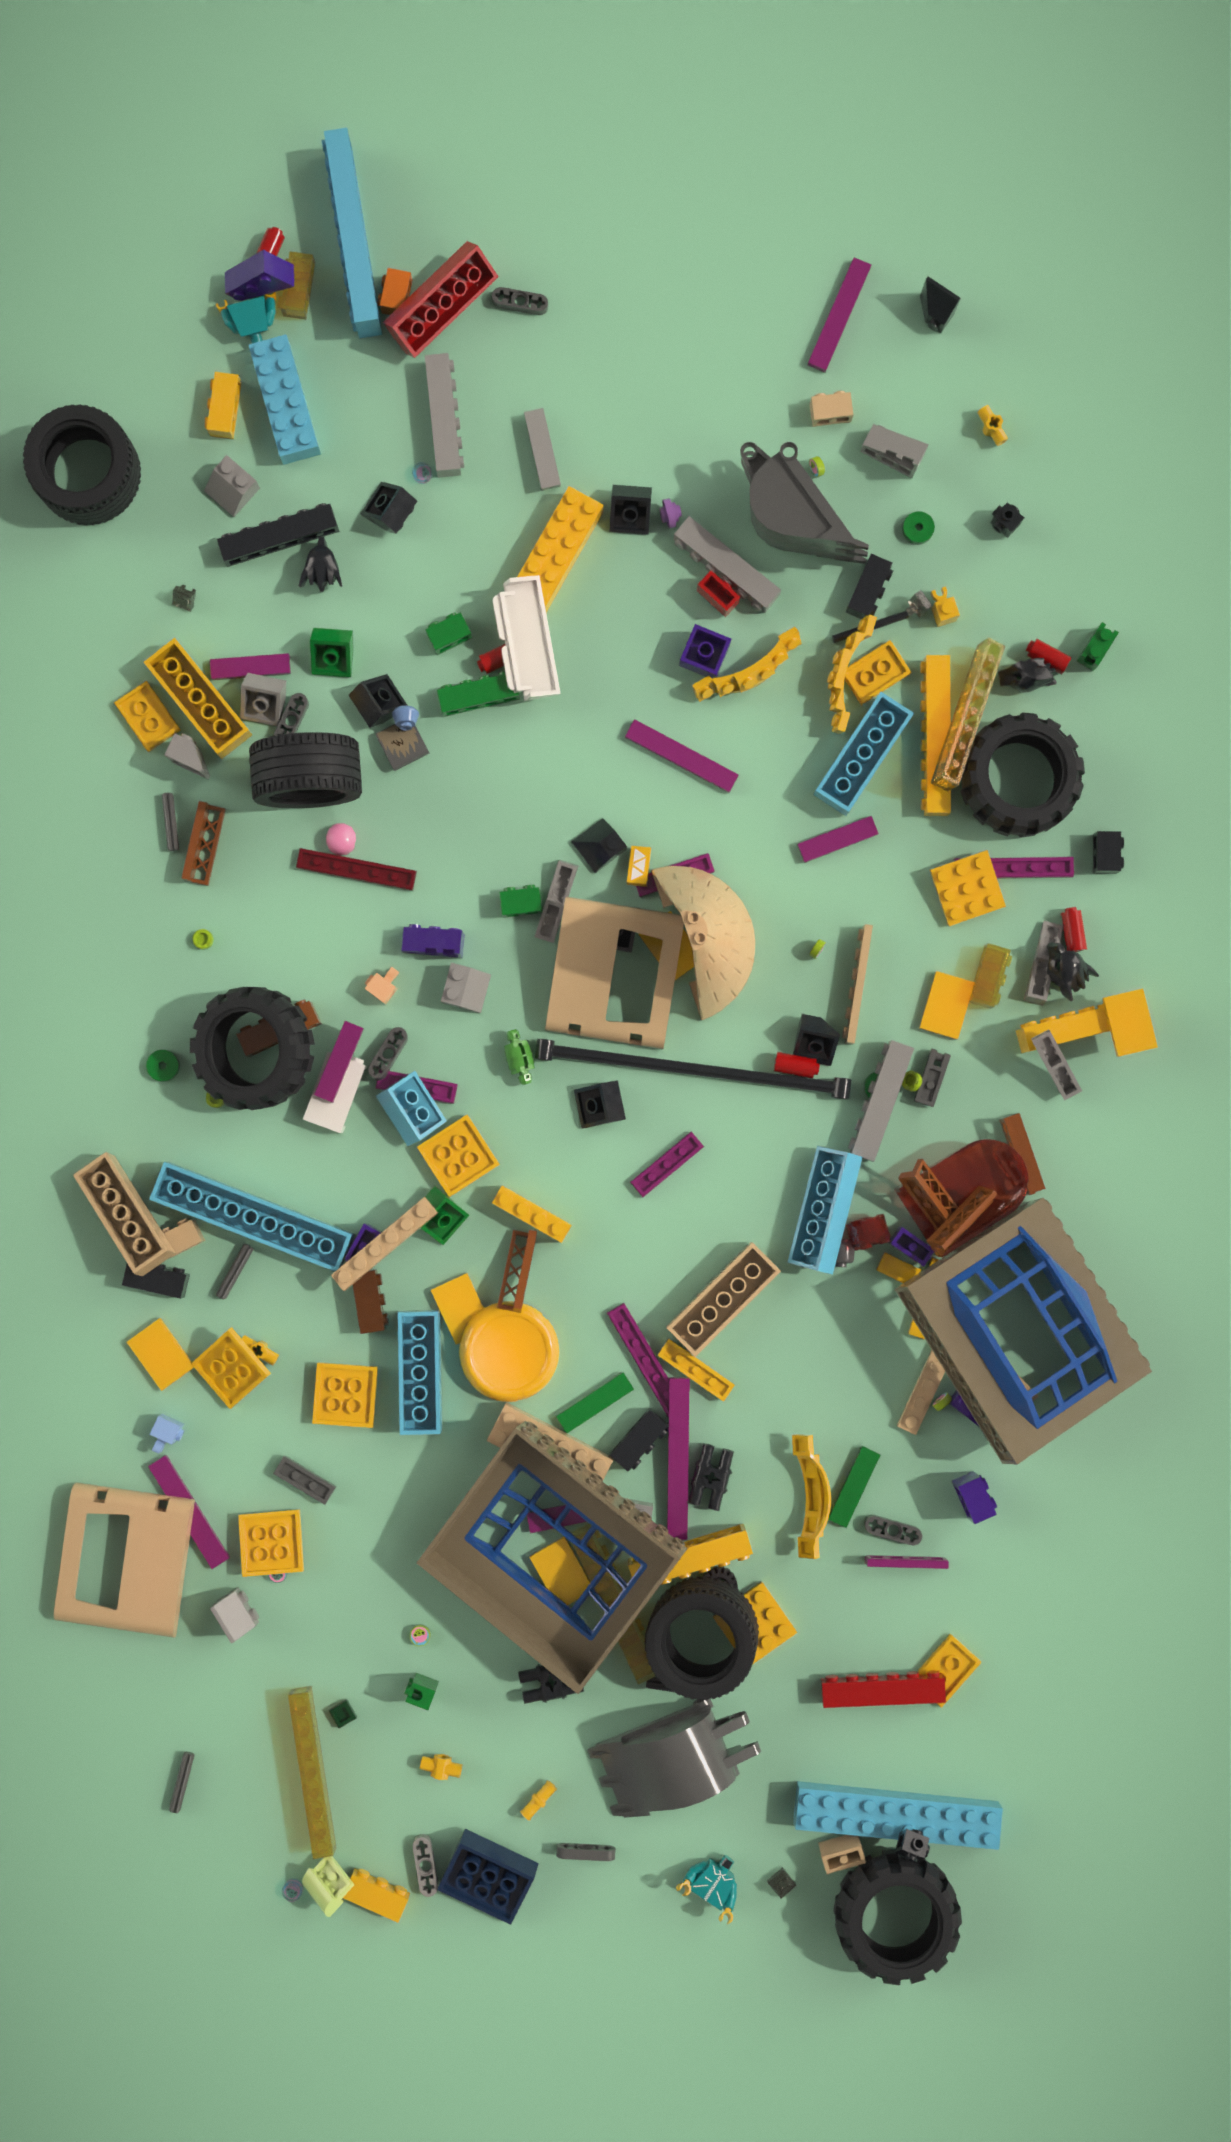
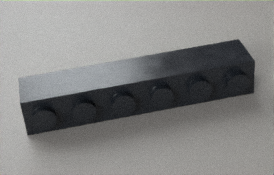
[217,503,340,567]

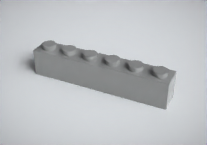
[425,353,464,478]
[673,516,781,613]
[848,1040,914,1162]

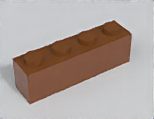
[236,999,322,1057]

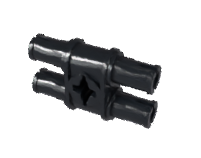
[688,1443,734,1511]
[518,1664,584,1704]

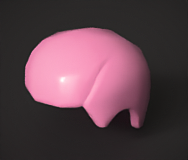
[326,823,356,856]

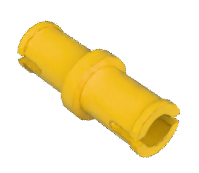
[520,1780,557,1821]

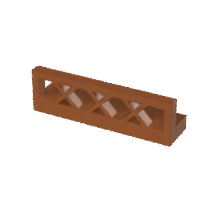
[181,801,226,886]
[999,1113,1046,1195]
[898,1159,958,1230]
[927,1186,997,1257]
[497,1230,537,1313]

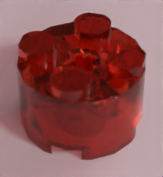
[845,1213,891,1251]

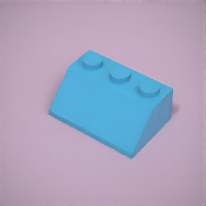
[376,1071,447,1146]

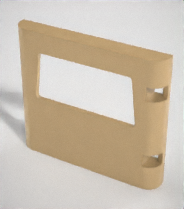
[545,897,684,1049]
[54,1483,195,1638]

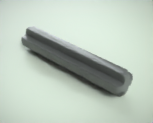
[162,792,179,851]
[216,1244,253,1299]
[169,1751,195,1813]

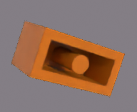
[377,268,413,315]

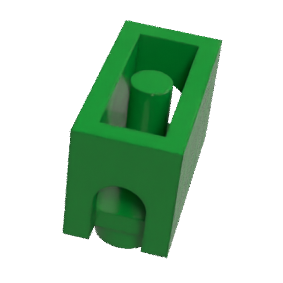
[425,612,472,655]
[1077,622,1119,671]
[499,885,542,918]
[404,1673,439,1710]

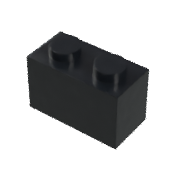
[1093,831,1124,874]

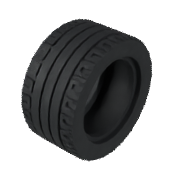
[23,404,141,525]
[249,732,362,808]
[644,1576,759,1700]

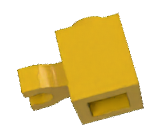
[930,586,960,627]

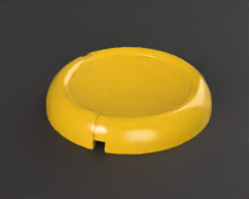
[459,1301,559,1402]

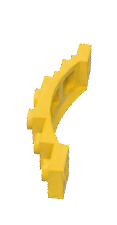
[827,615,877,734]
[692,627,802,702]
[792,1434,831,1559]

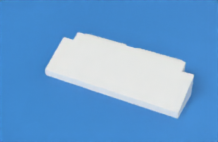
[492,575,561,701]

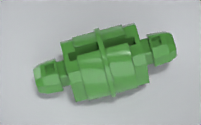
[504,1029,535,1085]

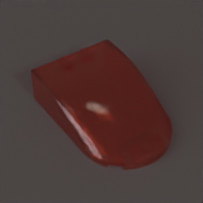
[894,1139,1029,1257]

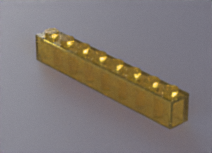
[931,638,1005,792]
[571,1523,655,1685]
[288,1686,337,1859]

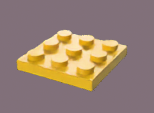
[930,850,1006,926]
[417,1114,500,1197]
[191,1327,271,1409]
[312,1362,378,1428]
[238,1509,304,1577]
[713,1581,797,1665]

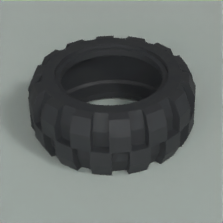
[959,712,1085,838]
[190,987,315,1110]
[834,1849,962,1985]

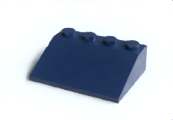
[437,1829,539,1925]

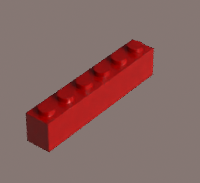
[821,1670,946,1708]

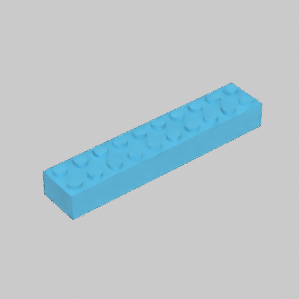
[321,128,382,339]
[149,1162,355,1271]
[793,1781,1003,1850]

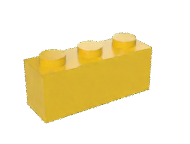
[205,372,242,439]
[343,1868,410,1923]

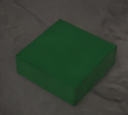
[329,1699,357,1728]

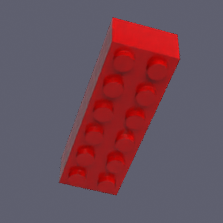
[382,241,499,358]

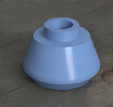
[392,706,419,731]

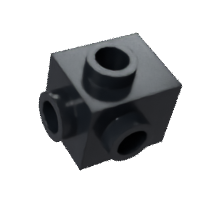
[990,502,1025,538]
[895,1829,930,1863]

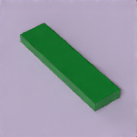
[556,1372,634,1433]
[828,1446,881,1528]

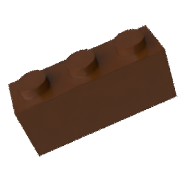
[353,1269,389,1334]

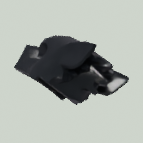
[298,537,343,592]
[998,658,1057,693]
[1047,942,1099,1001]

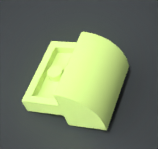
[302,1854,354,1917]

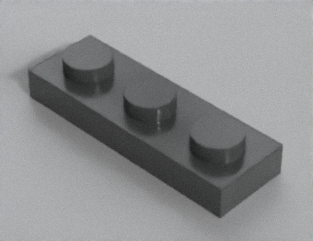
[273,1455,337,1505]

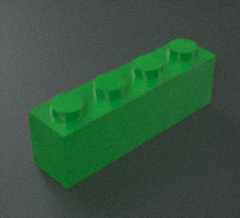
[437,671,520,717]

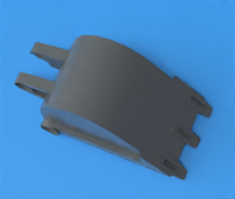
[740,442,869,564]
[587,1699,761,1818]

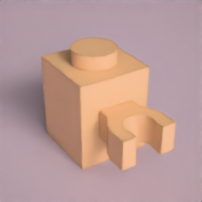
[365,967,399,1004]

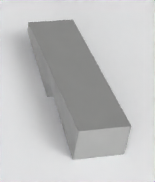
[524,408,561,491]
[535,860,579,943]
[1024,921,1063,1006]
[1031,1029,1082,1101]

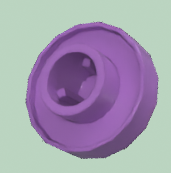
[659,498,682,529]

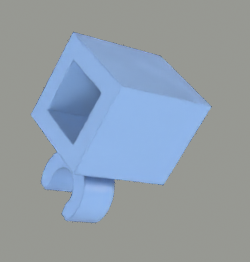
[150,1414,185,1454]

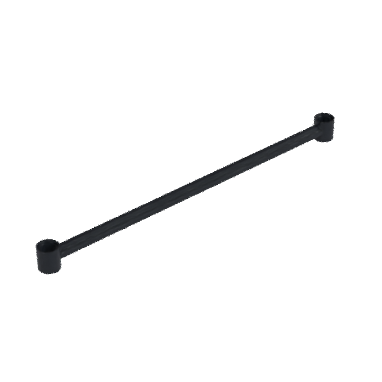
[535,1039,852,1099]

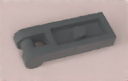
[914,1048,951,1107]

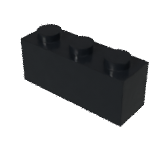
[846,553,894,619]
[122,1264,190,1299]
[610,1408,668,1471]

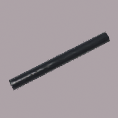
[832,610,909,643]

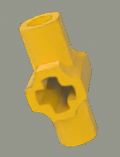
[977,405,1008,446]
[242,1335,279,1366]
[420,1754,463,1780]

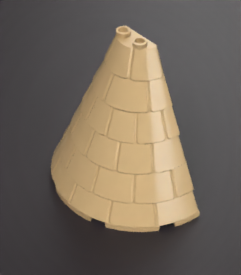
[651,866,755,1021]

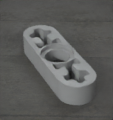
[413,1834,438,1897]

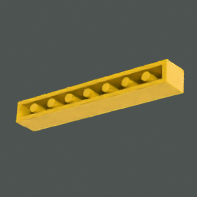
[920,655,951,816]

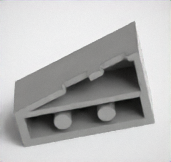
[860,424,929,478]

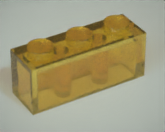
[278,251,316,320]
[969,943,1012,1009]

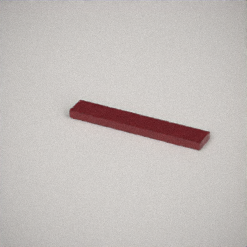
[296,848,417,891]

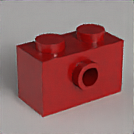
[697,570,740,617]

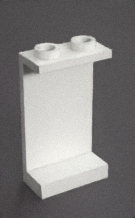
[303,1052,368,1134]

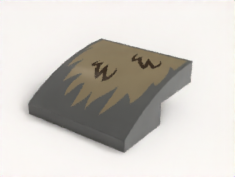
[375,724,430,771]

